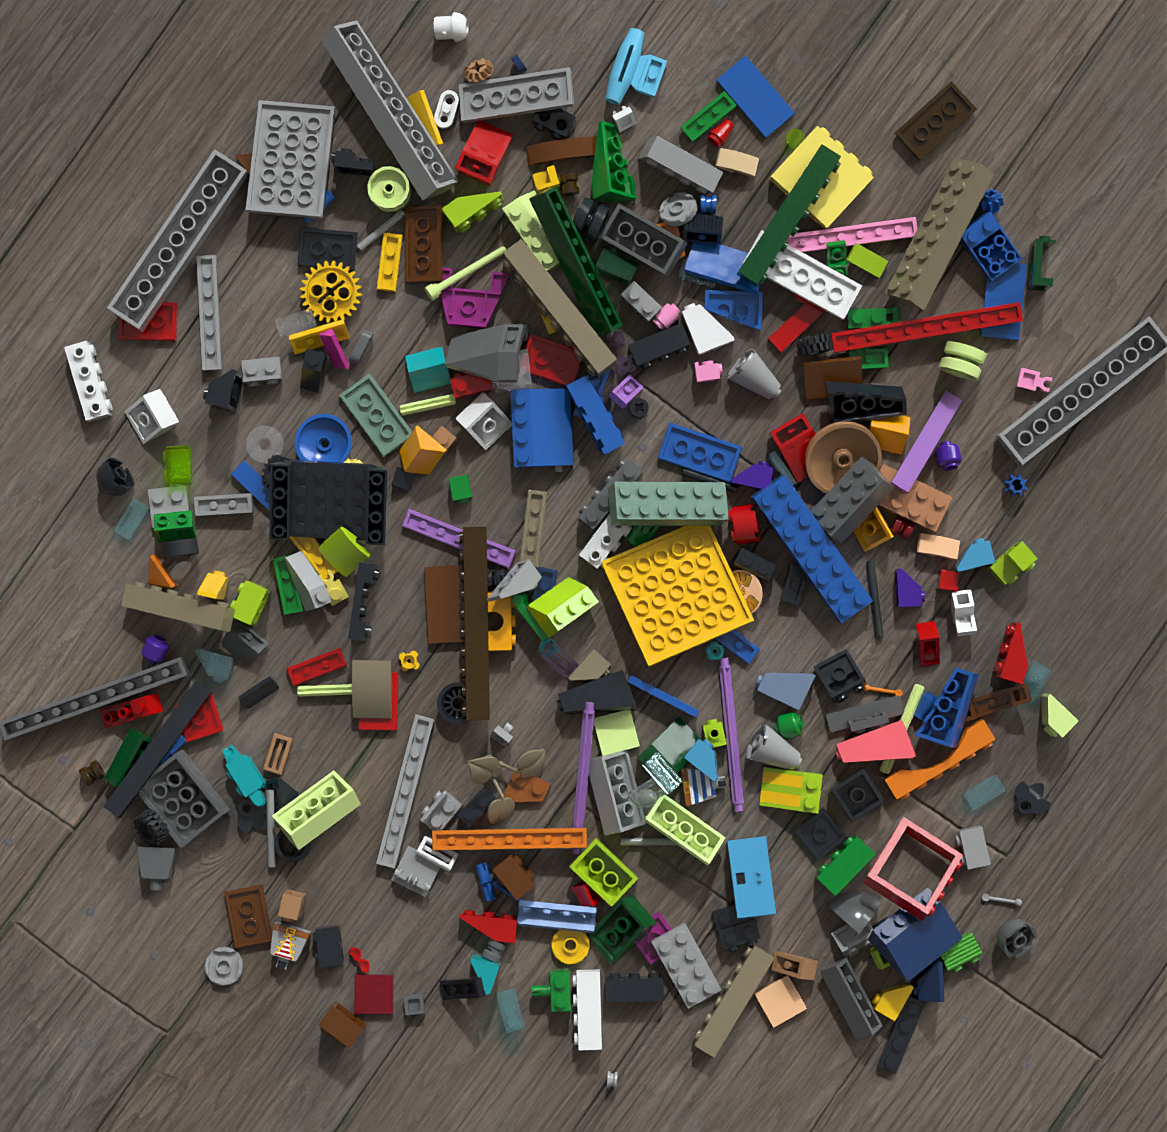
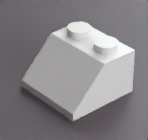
[124,389,179,444]
[455,392,512,450]

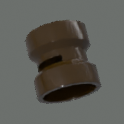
[559,173,579,196]
[79,760,105,786]

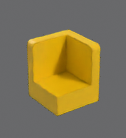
[533,165,560,193]

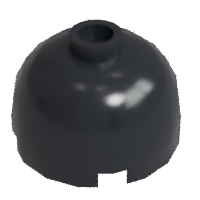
[96,457,134,496]

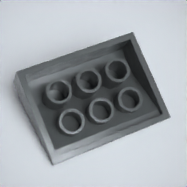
[139,750,231,848]

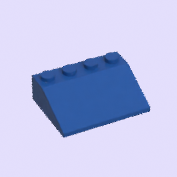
[510,389,574,468]

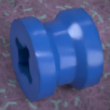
[700,195,716,214]

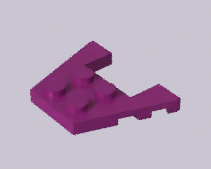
[438,268,509,329]

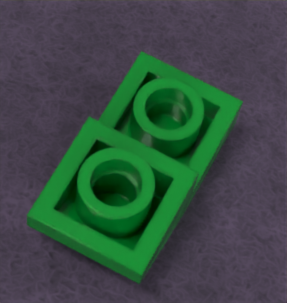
[826,240,848,278]

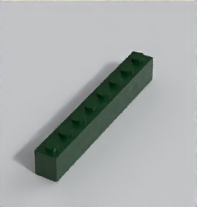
[737,144,841,287]
[529,186,622,337]

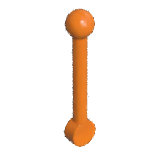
[864,684,903,697]

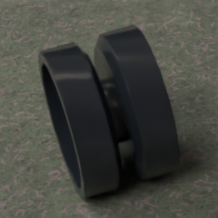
[573,197,610,247]

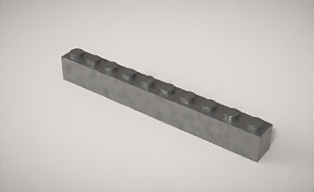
[0,657,190,741]

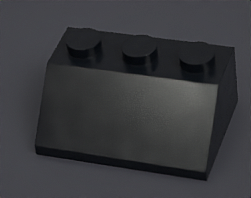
[203,369,243,413]

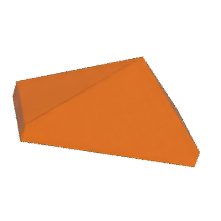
[148,554,178,589]

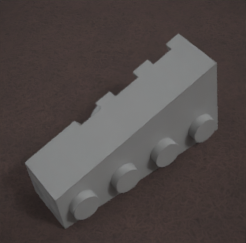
[638,136,723,195]

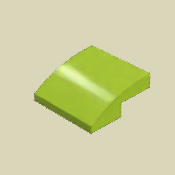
[318,526,371,577]

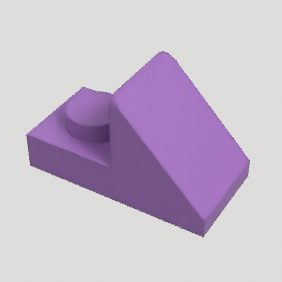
[608,374,643,409]

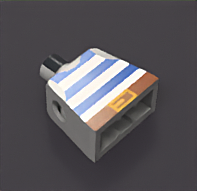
[681,768,726,806]

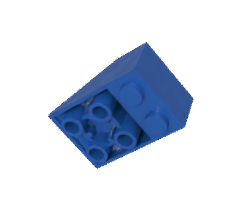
[960,212,1023,281]

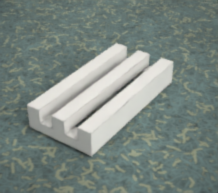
[415,836,459,872]

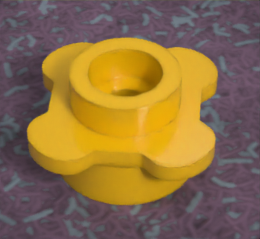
[399,651,420,671]

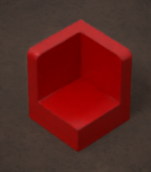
[936,569,959,591]

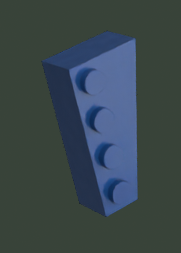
[565,375,625,455]

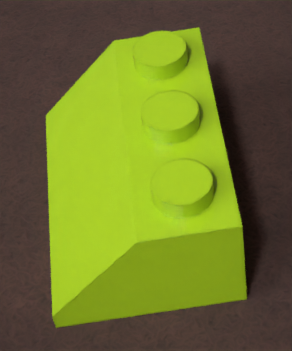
[527,577,598,638]
[569,837,638,907]

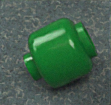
[775,712,804,739]

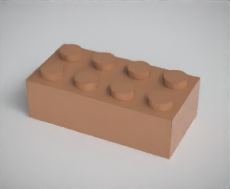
[878,464,953,533]

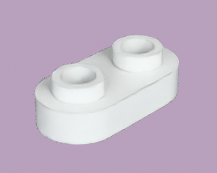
[434,90,459,129]

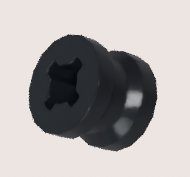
[630,398,649,418]

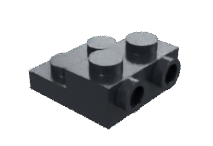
[331,148,376,176]
[813,649,867,703]
[712,904,761,952]

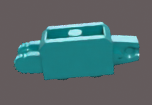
[223,745,266,807]

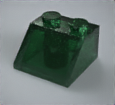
[595,247,639,286]

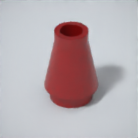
[707,119,734,148]

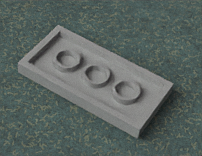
[651,922,721,1009]

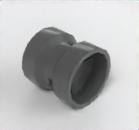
[482,937,507,963]

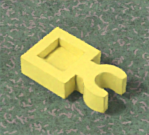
[319,569,349,606]

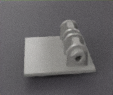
[391,846,440,897]

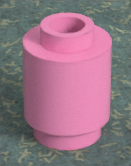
[652,303,680,331]

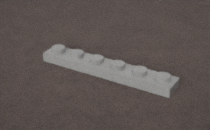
[196,255,222,371]

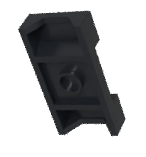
[348,562,380,641]

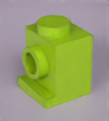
[702,719,727,747]

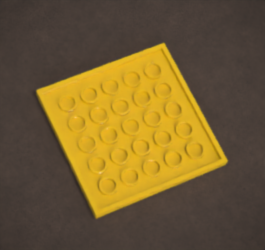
[601,526,754,667]

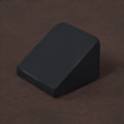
[391,467,416,491]

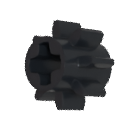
[487,570,507,591]

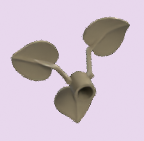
[468,749,545,825]

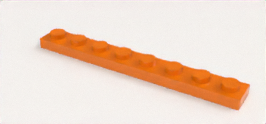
[432,828,587,850]

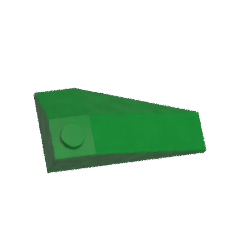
[591,120,637,203]

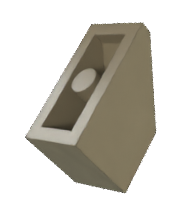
[568,649,611,680]

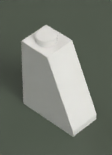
[681,303,735,356]

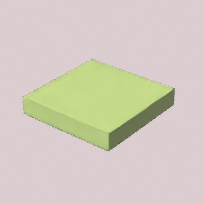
[594,710,640,756]

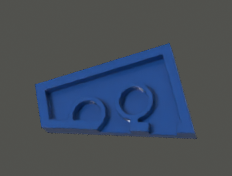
[704,290,763,331]

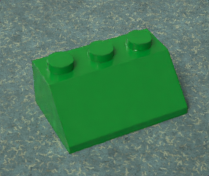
[815,835,876,896]

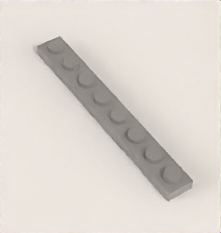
[376,714,434,868]

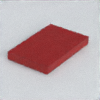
[118,302,178,341]
[520,334,581,386]
[359,672,399,730]

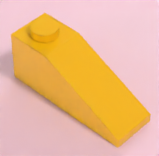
[197,570,229,600]

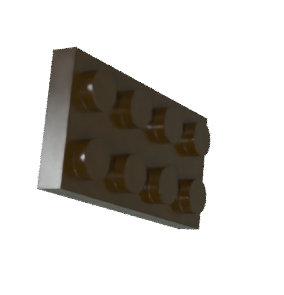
[894,81,977,161]

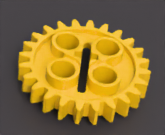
[300,261,363,323]

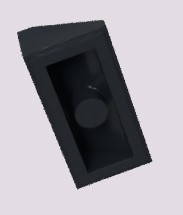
[238,676,279,708]

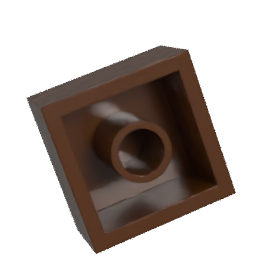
[493,852,536,900]
[319,1001,367,1048]

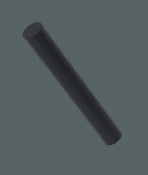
[682,468,739,493]

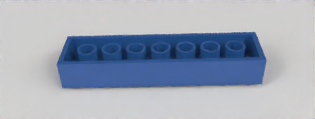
[751,475,873,623]

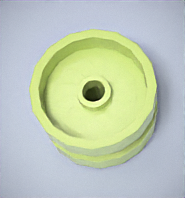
[367,166,412,212]
[938,341,987,381]

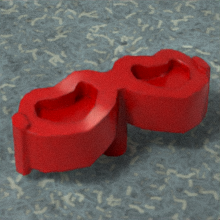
[349,947,370,973]

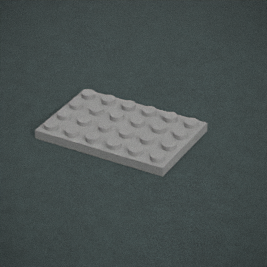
[246,100,335,219]

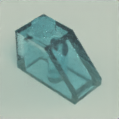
[195,648,236,683]
[1023,661,1051,703]
[496,988,526,1033]

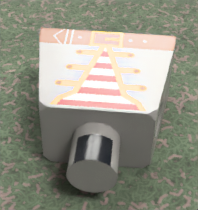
[270,921,311,970]

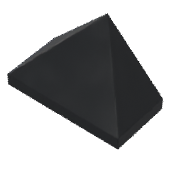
[266,778,299,814]

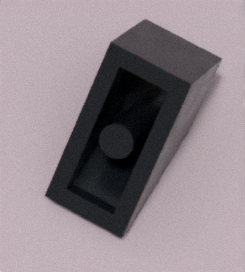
[300,349,327,393]

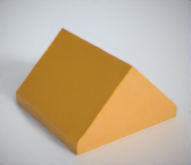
[868,416,910,455]
[400,425,447,475]
[853,507,894,552]

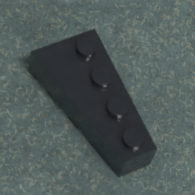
[825,381,907,424]

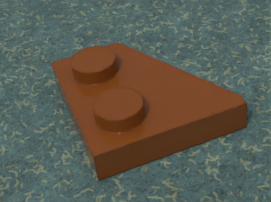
[503,767,551,802]

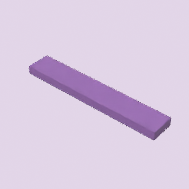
[891,391,962,494]
[402,509,516,569]

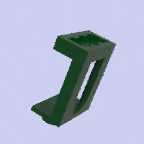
[1027,236,1056,291]

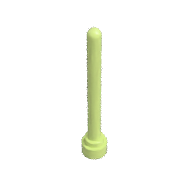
[425,247,507,301]

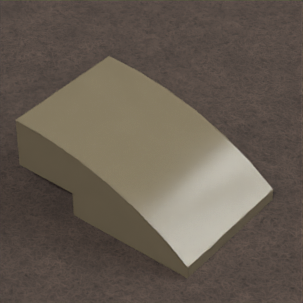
[352,660,392,718]

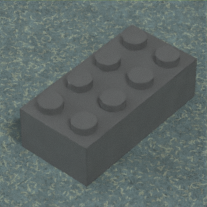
[600,204,688,277]
[811,457,895,543]

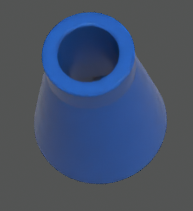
[914,691,938,720]

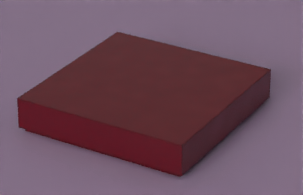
[354,974,394,1014]

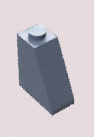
[755,673,816,710]

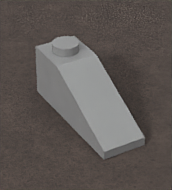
[284,551,331,611]
[487,559,542,602]

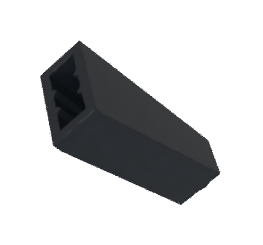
[556,670,637,715]

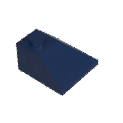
[912,959,945,1002]

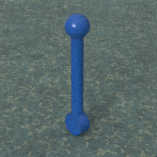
[492,880,525,905]

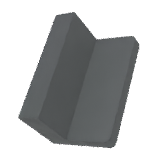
[221,620,269,666]

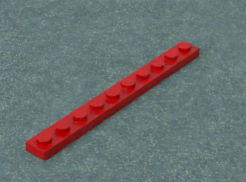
[830,302,1023,353]

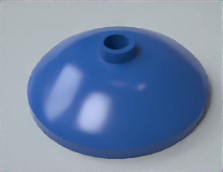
[295,414,352,462]

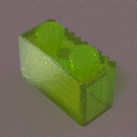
[163,445,193,485]

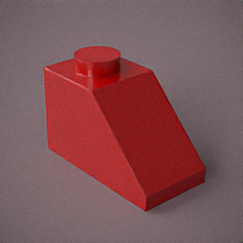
[916,621,940,667]

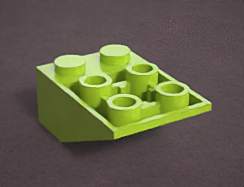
[442,191,503,233]

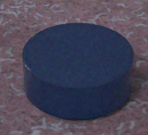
[511,54,527,74]

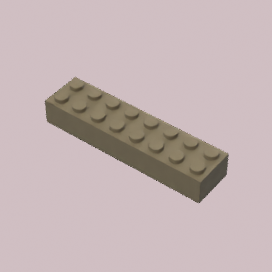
[885,158,994,310]
[503,239,617,380]

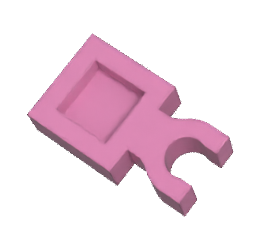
[1016,368,1053,393]

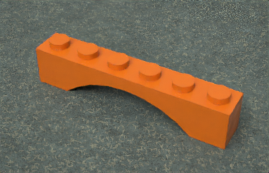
[883,719,995,800]

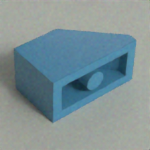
[954,538,995,572]
[684,739,719,782]

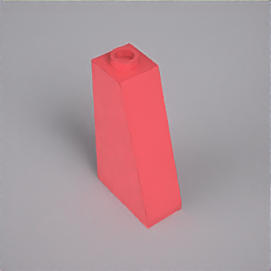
[835,720,916,763]

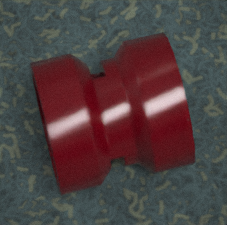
[890,516,915,540]

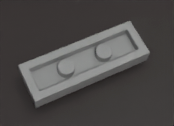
[194,493,254,516]

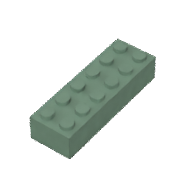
[608,482,729,526]

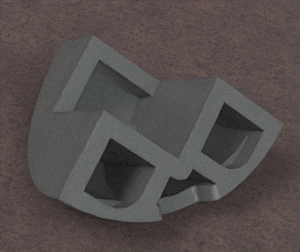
[826,891,880,933]

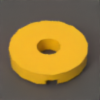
[552,930,590,964]

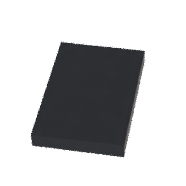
[297,228,358,271]

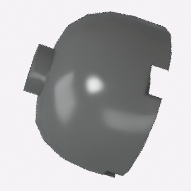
[997,918,1037,958]

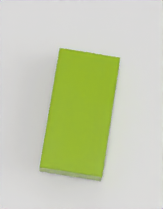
[846,243,889,278]

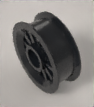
[437,682,469,725]

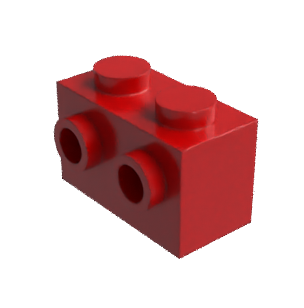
[450,373,493,400]

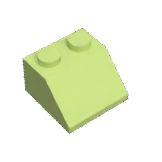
[1041,693,1078,738]

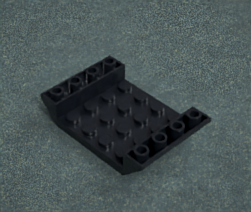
[269,460,387,545]

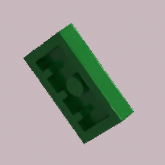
[154,510,197,542]

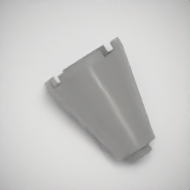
[727,348,781,399]
[746,725,802,770]

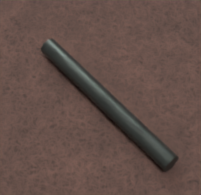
[867,560,884,637]

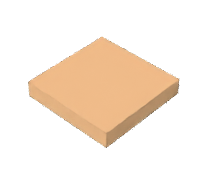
[754,975,807,1028]

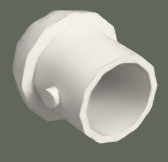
[434,12,469,42]

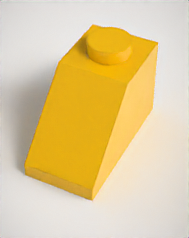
[872,983,914,1021]

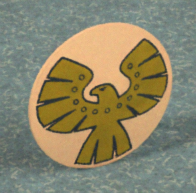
[732,570,763,614]

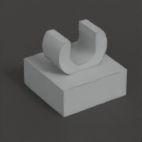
[490,722,513,747]

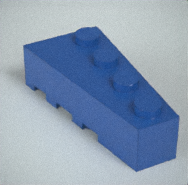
[915,668,979,748]

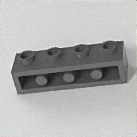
[578,459,643,531]
[820,958,883,1040]

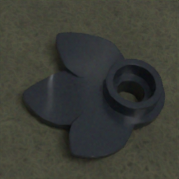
[1015,781,1051,816]
[237,798,267,835]

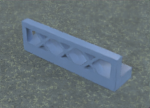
[517,900,596,933]

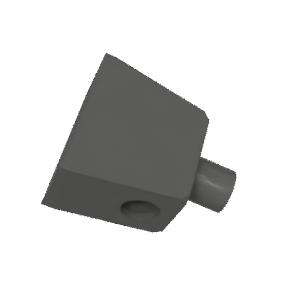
[138,846,177,890]

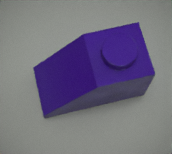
[730,461,774,490]
[895,568,925,607]

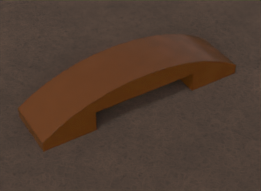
[527,136,597,166]
[965,682,1032,722]

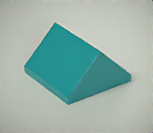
[405,346,451,393]
[470,954,500,995]

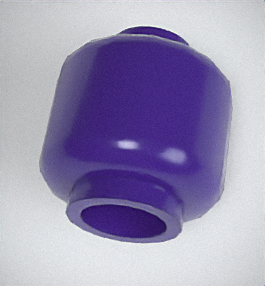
[935,441,962,471]
[141,635,169,665]

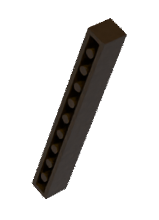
[460,527,490,721]

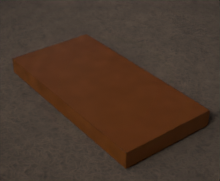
[405,205,443,284]
[424,565,465,644]

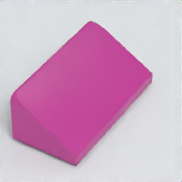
[319,329,349,369]

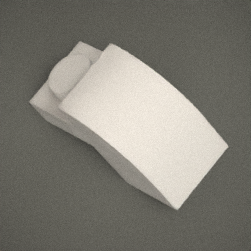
[951,590,977,637]

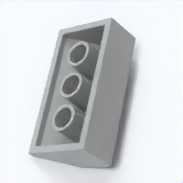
[589,750,647,835]

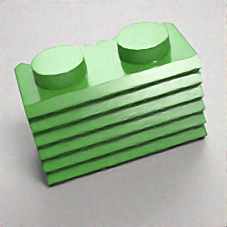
[940,932,983,972]

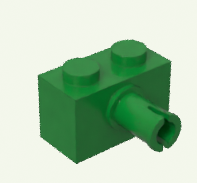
[531,969,571,1012]

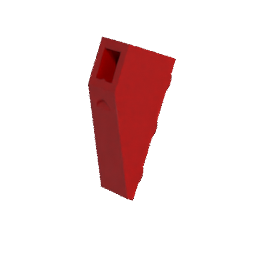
[100,693,163,729]
[459,910,517,943]

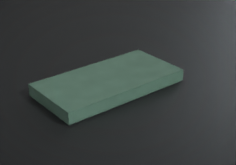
[339,373,412,457]

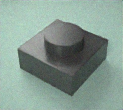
[404,993,425,1015]

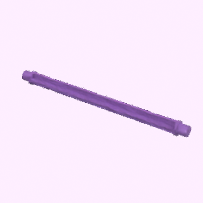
[719,658,744,812]
[571,702,595,854]

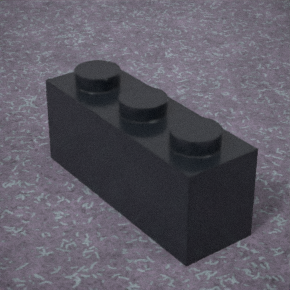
[628,323,690,369]
[605,973,664,1002]

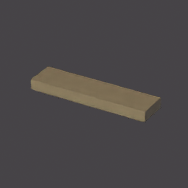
[520,490,547,568]

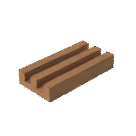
[263,733,293,775]

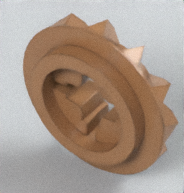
[463,58,494,82]

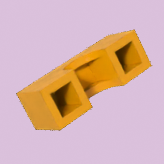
[488,593,516,650]

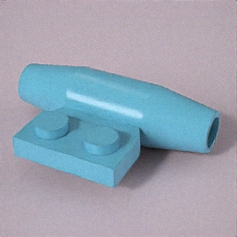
[605,28,667,105]

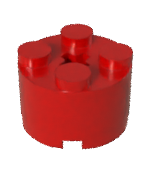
[728,503,761,545]

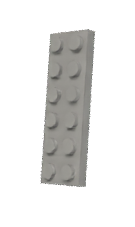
[459,67,574,123]

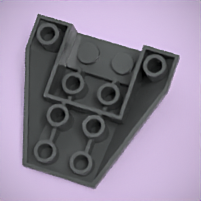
[445,324,530,383]

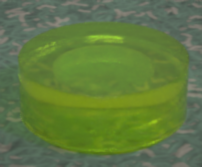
[786,129,805,149]

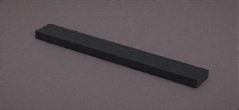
[103,681,212,818]

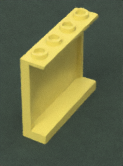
[769,126,874,229]

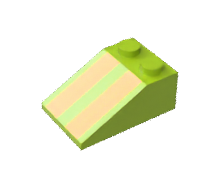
[759,767,823,813]

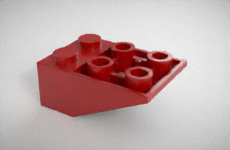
[455,121,513,187]
[769,413,816,483]
[993,622,1028,684]

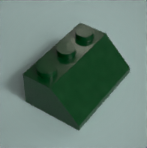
[104,728,153,796]

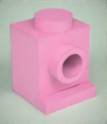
[694,361,723,383]

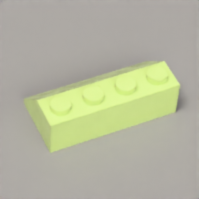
[502,190,560,273]
[272,771,361,850]
[644,793,726,866]

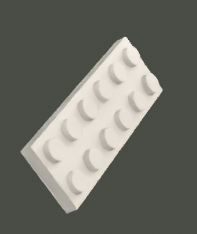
[742,230,862,320]

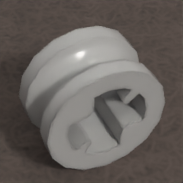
[607,1071,618,1089]

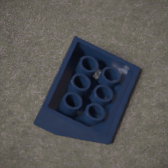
[867,887,962,983]

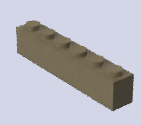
[121,581,235,632]
[693,944,774,1058]

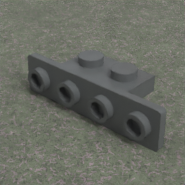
[826,695,904,733]

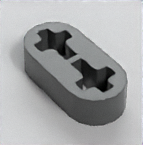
[349,329,374,366]

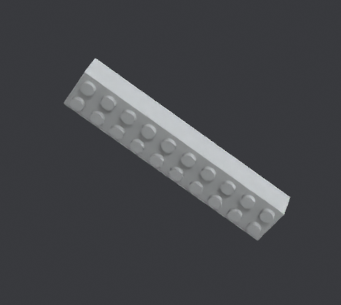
[320,21,459,200]
[107,149,249,333]
[995,316,1167,466]

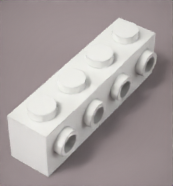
[64,341,113,422]
[579,514,632,569]
[573,969,602,1050]

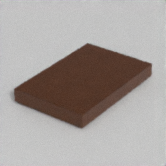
[803,356,862,399]
[224,884,272,949]

